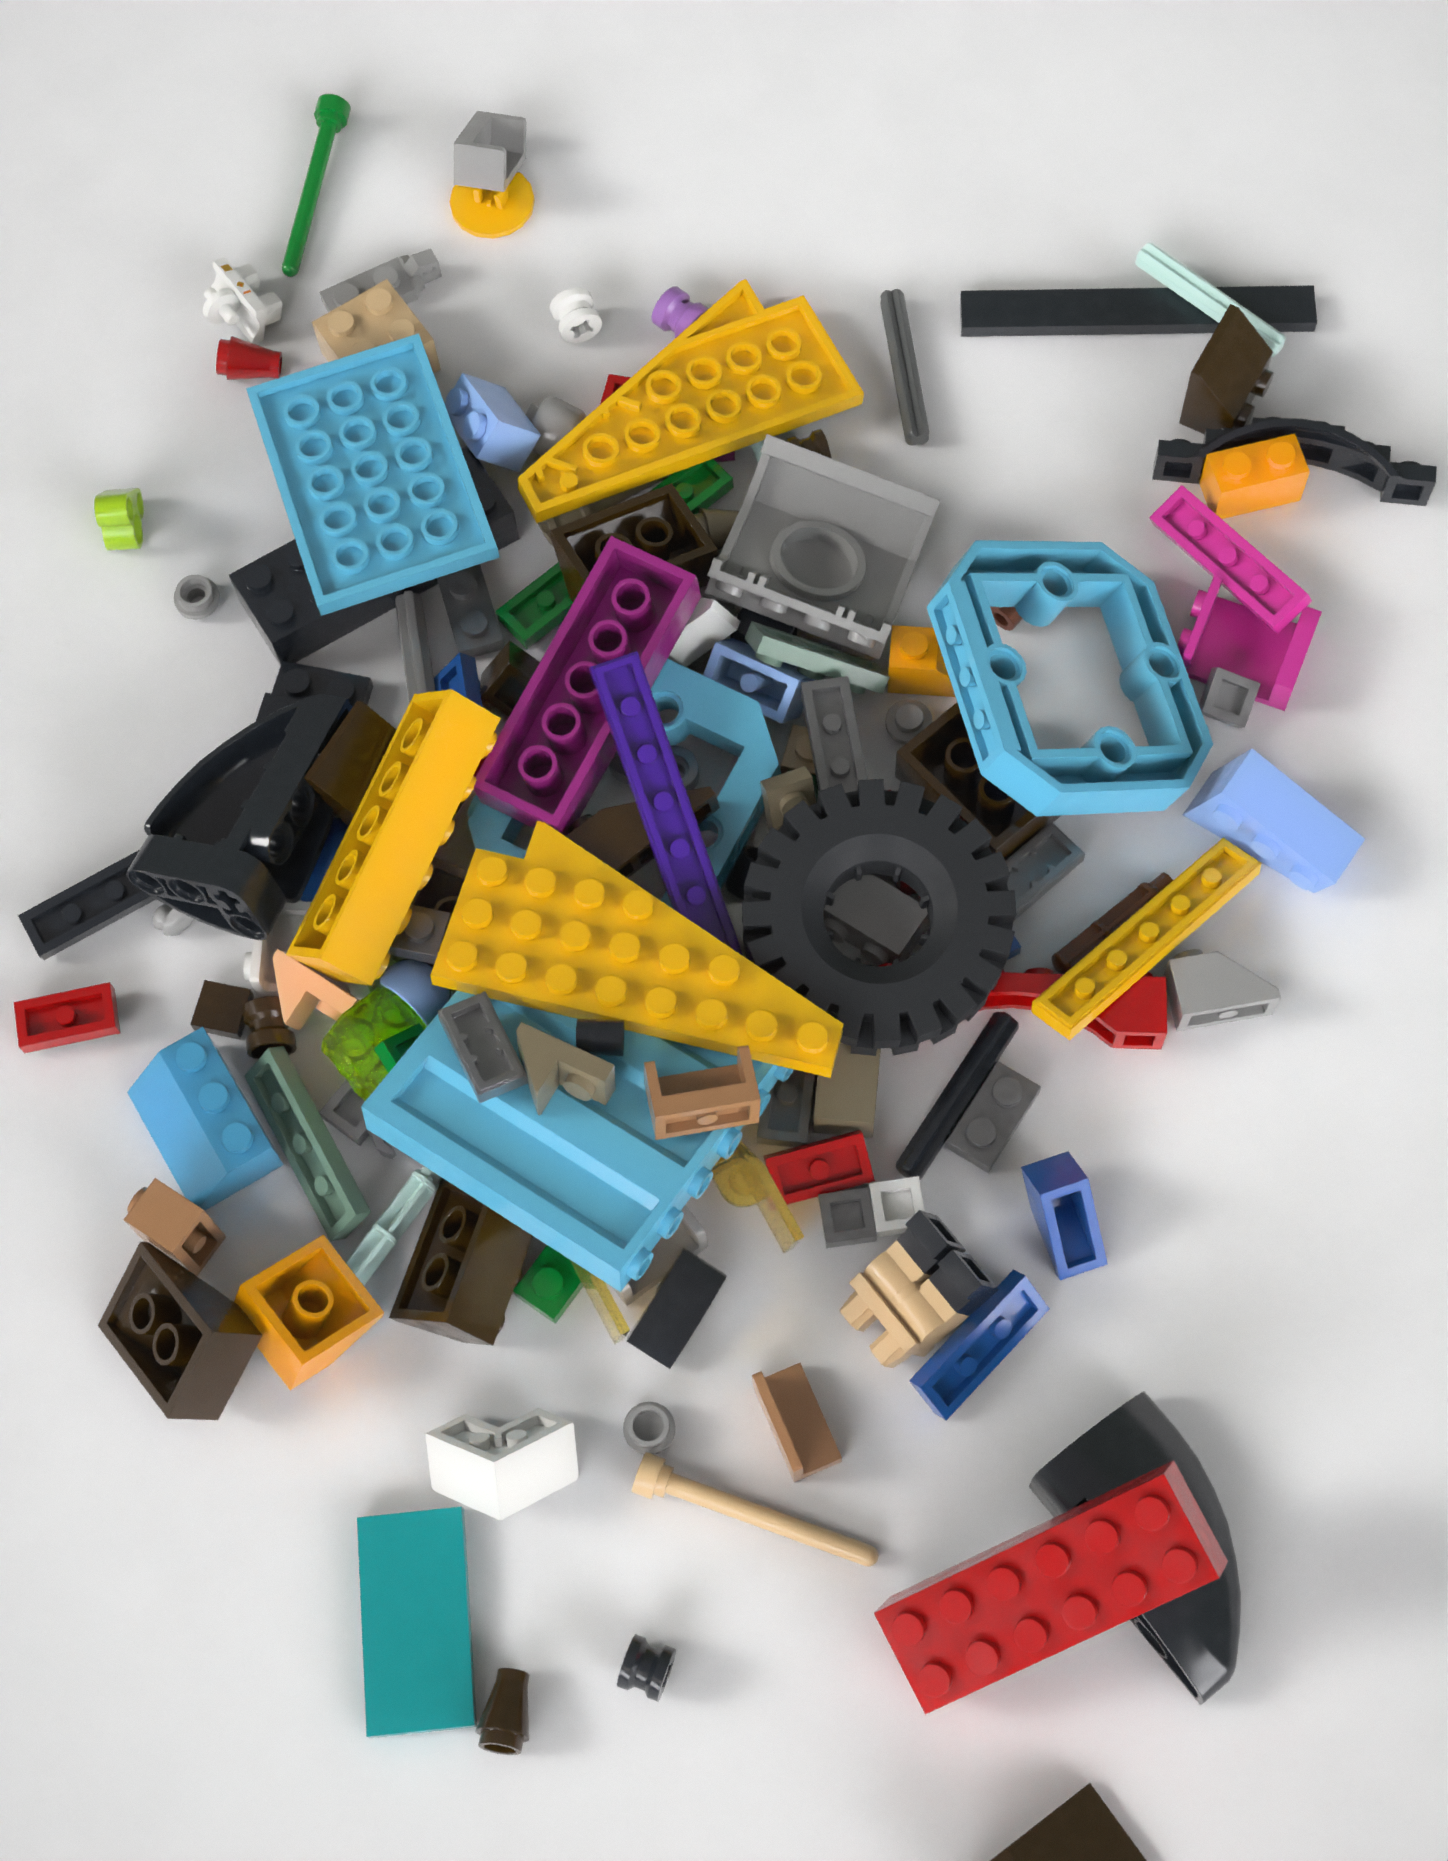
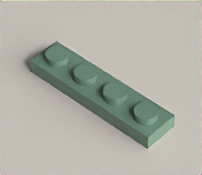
[244,1046,371,1242]

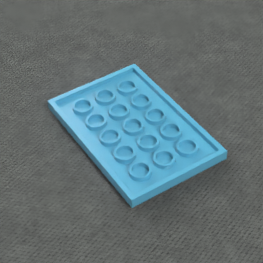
[246,333,500,616]

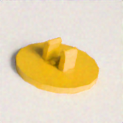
[449,171,535,239]

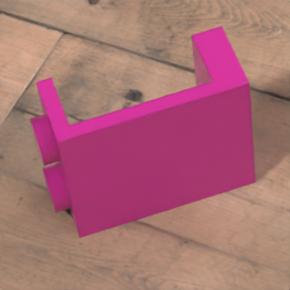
[1177,575,1322,711]

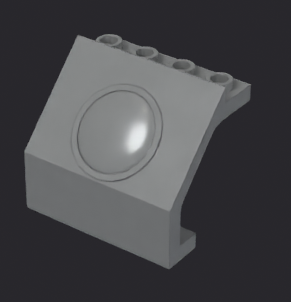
[705,434,940,659]

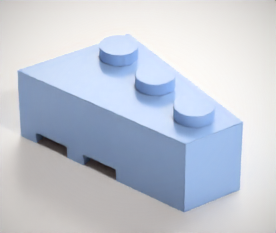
[1183,749,1365,893]

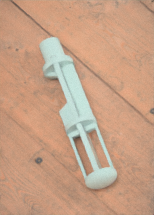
[346,1166,440,1287]

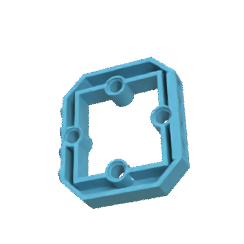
[927,540,1213,817]
[467,659,781,908]

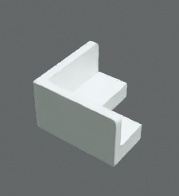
[425,1408,579,1521]

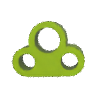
[94,488,144,551]

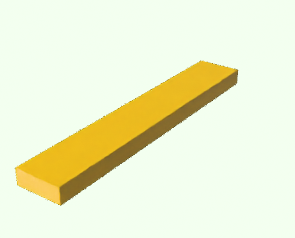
[1031,838,1262,1041]

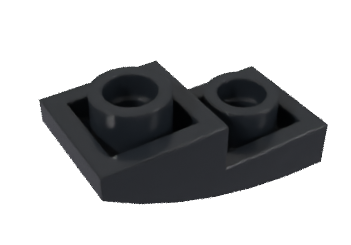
[627,1248,727,1369]

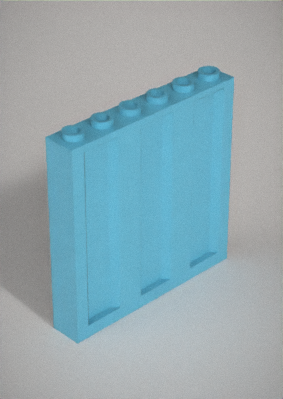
[361,991,794,1292]

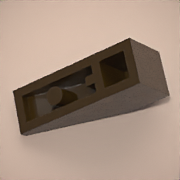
[566,786,720,878]

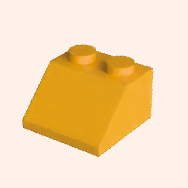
[234,1234,384,1390]

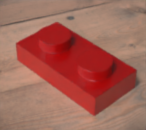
[14,982,121,1054]
[763,1130,875,1207]

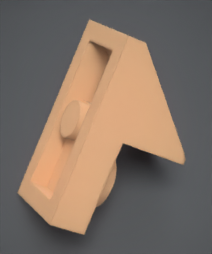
[272,949,371,1030]

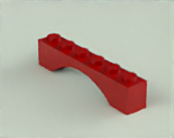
[879,963,1167,1050]

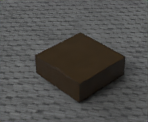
[190,980,254,1040]

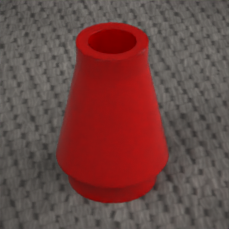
[216,336,282,380]

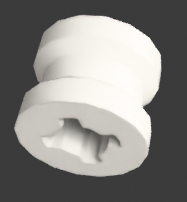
[550,287,602,344]

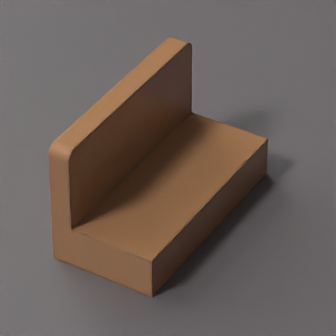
[752,1363,842,1482]

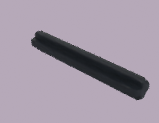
[896,1012,1019,1180]

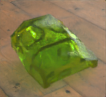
[321,987,427,1101]

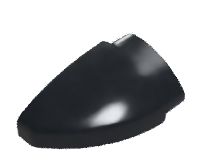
[1029,1391,1241,1705]

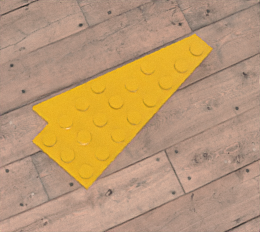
[517,279,864,523]
[430,821,843,1078]

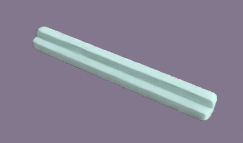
[1135,243,1286,358]

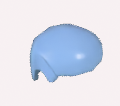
[380,959,450,1027]

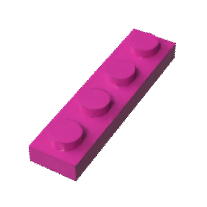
[1149,485,1312,634]

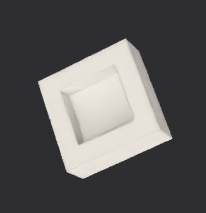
[869,1176,925,1237]

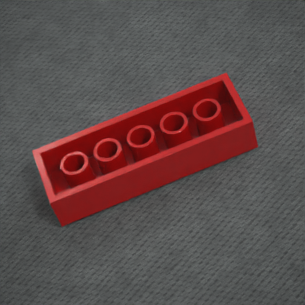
[874,1460,1228,1715]

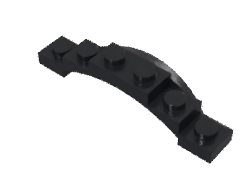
[1152,417,1437,506]

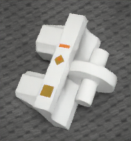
[203,257,282,344]

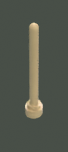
[632,1452,879,1567]

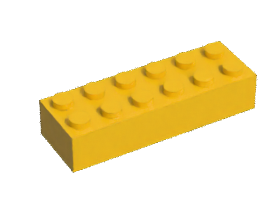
[286,689,501,986]

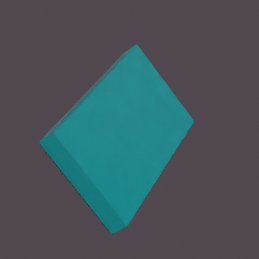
[357,1506,477,1738]

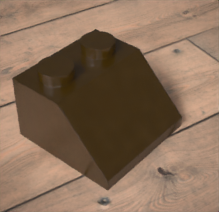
[1179,304,1274,435]

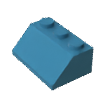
[127,1027,284,1211]

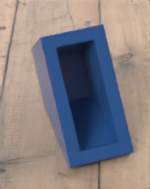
[1021,1151,1108,1280]

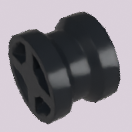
[617,1634,676,1702]

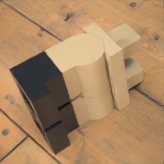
[840,1210,999,1368]

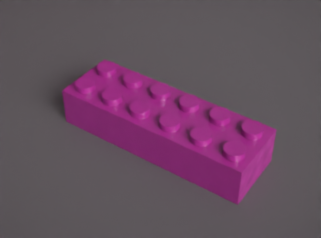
[473,536,701,836]

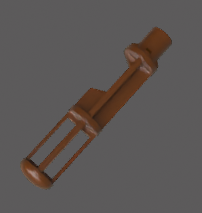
[1051,872,1173,974]

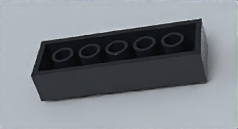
[229,446,520,666]

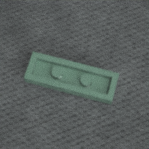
[745,621,890,694]

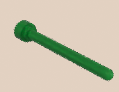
[282,94,351,277]

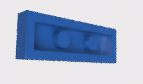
[909,1269,1050,1421]

